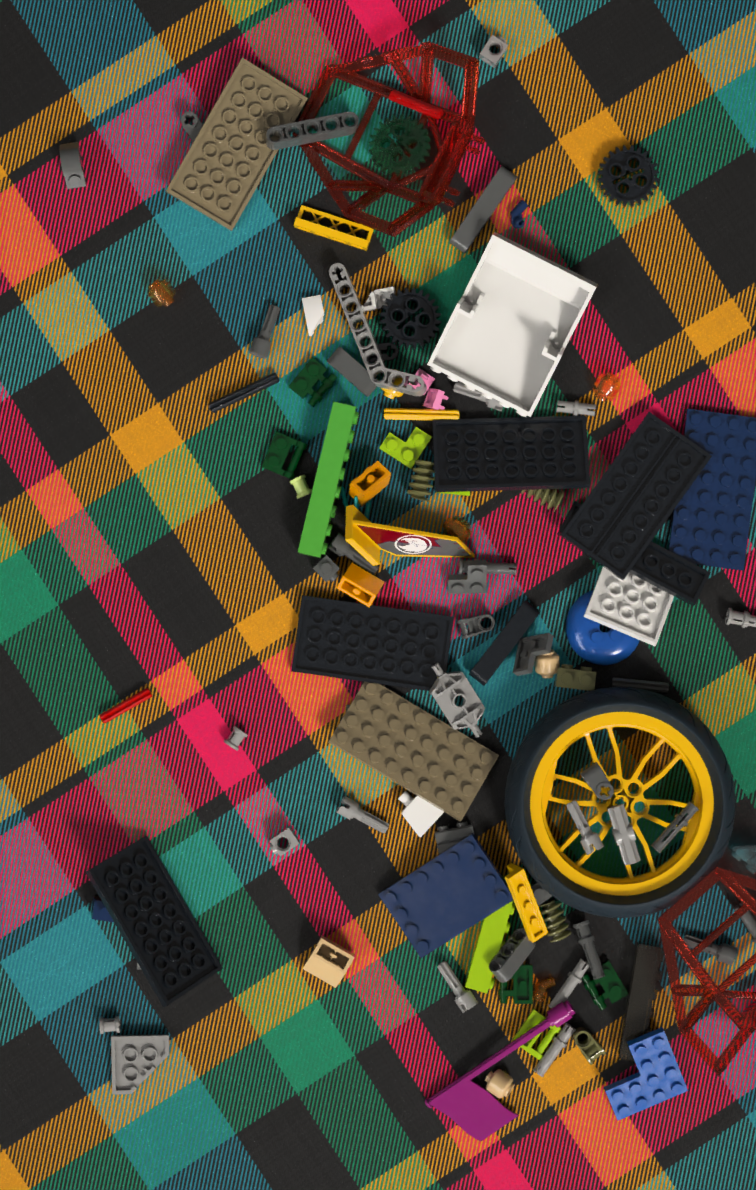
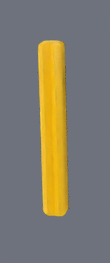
[384,408,460,420]

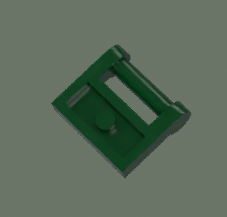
[261,432,308,480]

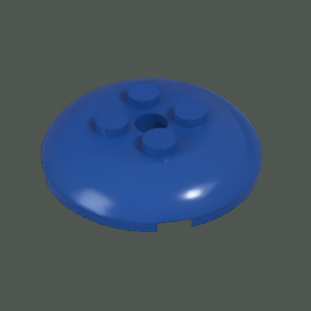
[566,590,640,665]

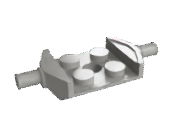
[429,663,485,738]

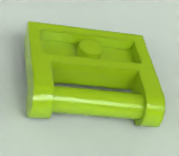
[512,1009,562,1060]

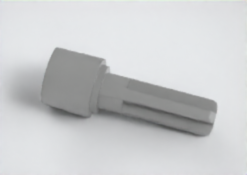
[453,382,503,412]
[336,796,389,833]
[566,800,604,855]
[437,961,478,1013]

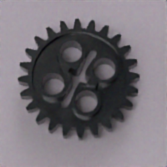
[597,145,659,208]
[379,287,441,350]

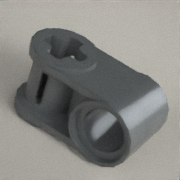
[181,111,203,143]
[457,614,495,639]
[580,762,614,800]

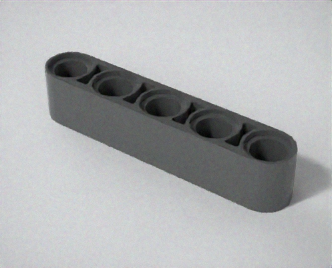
[266,112,359,150]
[449,166,518,253]

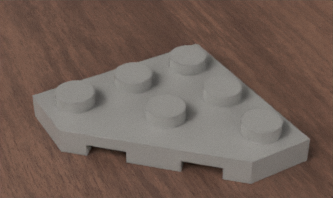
[111,1034,170,1094]

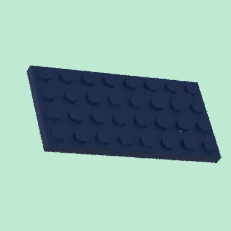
[668,409,756,571]

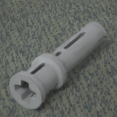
[725,608,756,628]

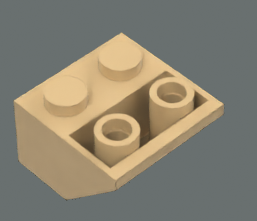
[303,935,355,988]

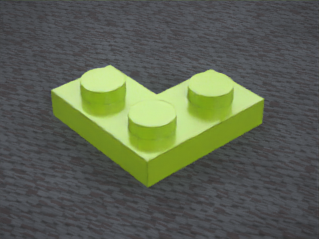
[379,427,432,469]

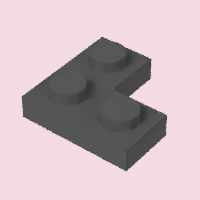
[448,560,487,594]
[513,633,554,676]

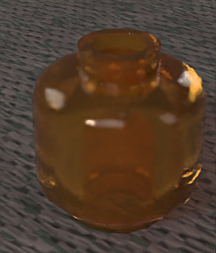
[147,278,176,307]
[593,372,621,402]
[443,516,472,543]

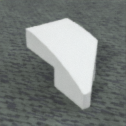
[362,286,396,311]
[302,295,324,336]

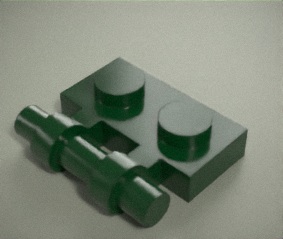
[288,357,337,407]
[582,960,628,1010]
[498,964,533,1004]

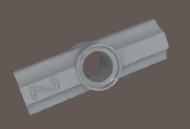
[607,804,641,865]

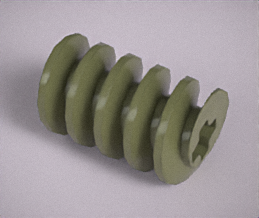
[407,460,435,502]
[520,489,564,512]
[538,900,571,942]

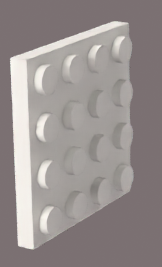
[583,567,674,646]

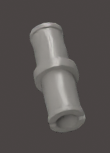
[556,400,596,416]

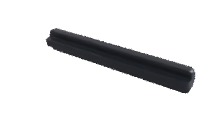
[208,373,279,413]

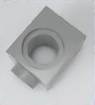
[479,35,508,68]
[269,826,300,856]

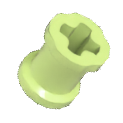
[290,475,312,499]

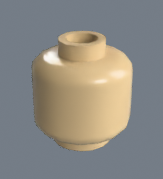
[535,649,560,678]
[485,1069,515,1098]

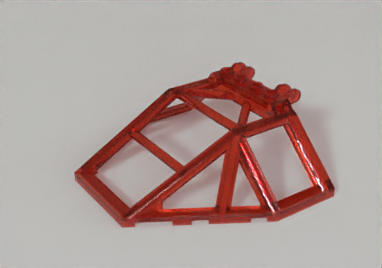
[292,41,485,237]
[658,866,756,1077]

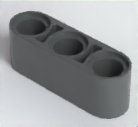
[327,347,379,397]
[489,928,536,983]

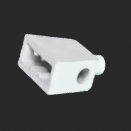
[398,791,444,838]

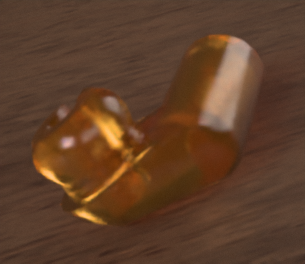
[533,976,556,1002]

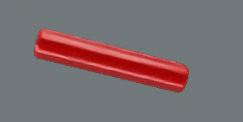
[389,90,443,120]
[100,688,152,723]

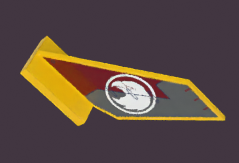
[345,505,475,566]

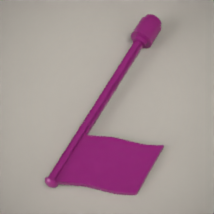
[425,1000,576,1141]

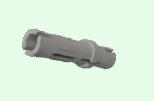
[548,958,589,1008]
[533,1023,576,1077]

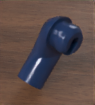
[510,200,528,228]

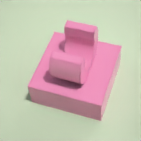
[409,368,435,395]
[423,388,448,410]

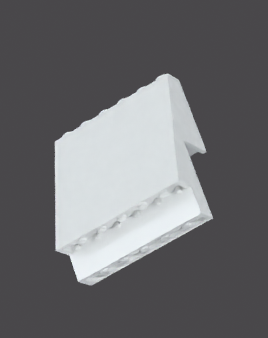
[427,232,598,417]

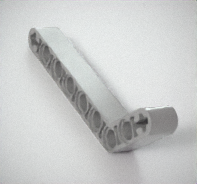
[329,263,427,396]

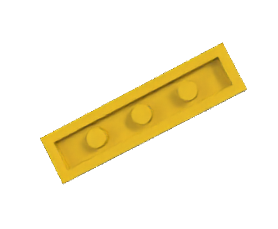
[294,205,374,251]
[505,863,548,943]

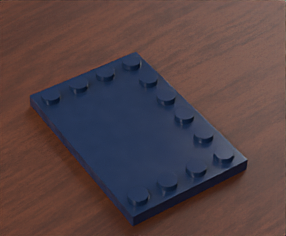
[378,833,513,958]

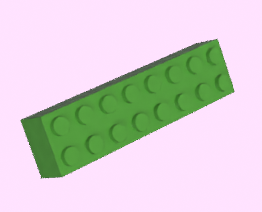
[298,401,359,558]

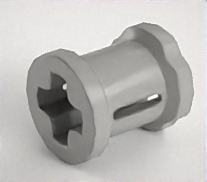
[224,725,248,751]
[99,1016,121,1034]

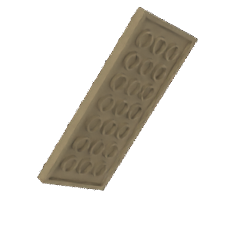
[165,58,308,231]
[328,682,499,822]

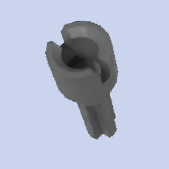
[249,305,280,359]
[328,533,379,574]
[683,934,737,966]

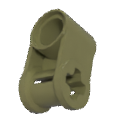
[572,1027,606,1065]

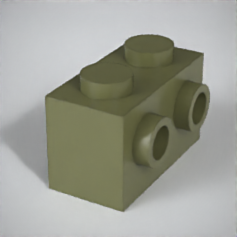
[554,664,596,691]

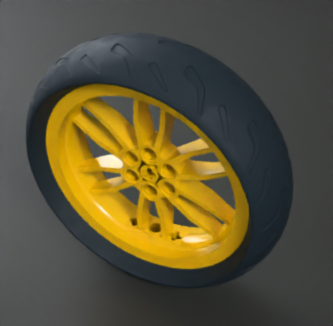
[505,687,736,918]

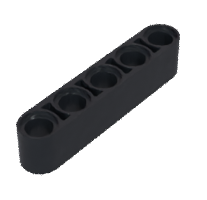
[469,600,541,686]

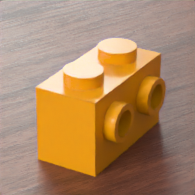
[349,461,391,506]
[337,563,384,608]

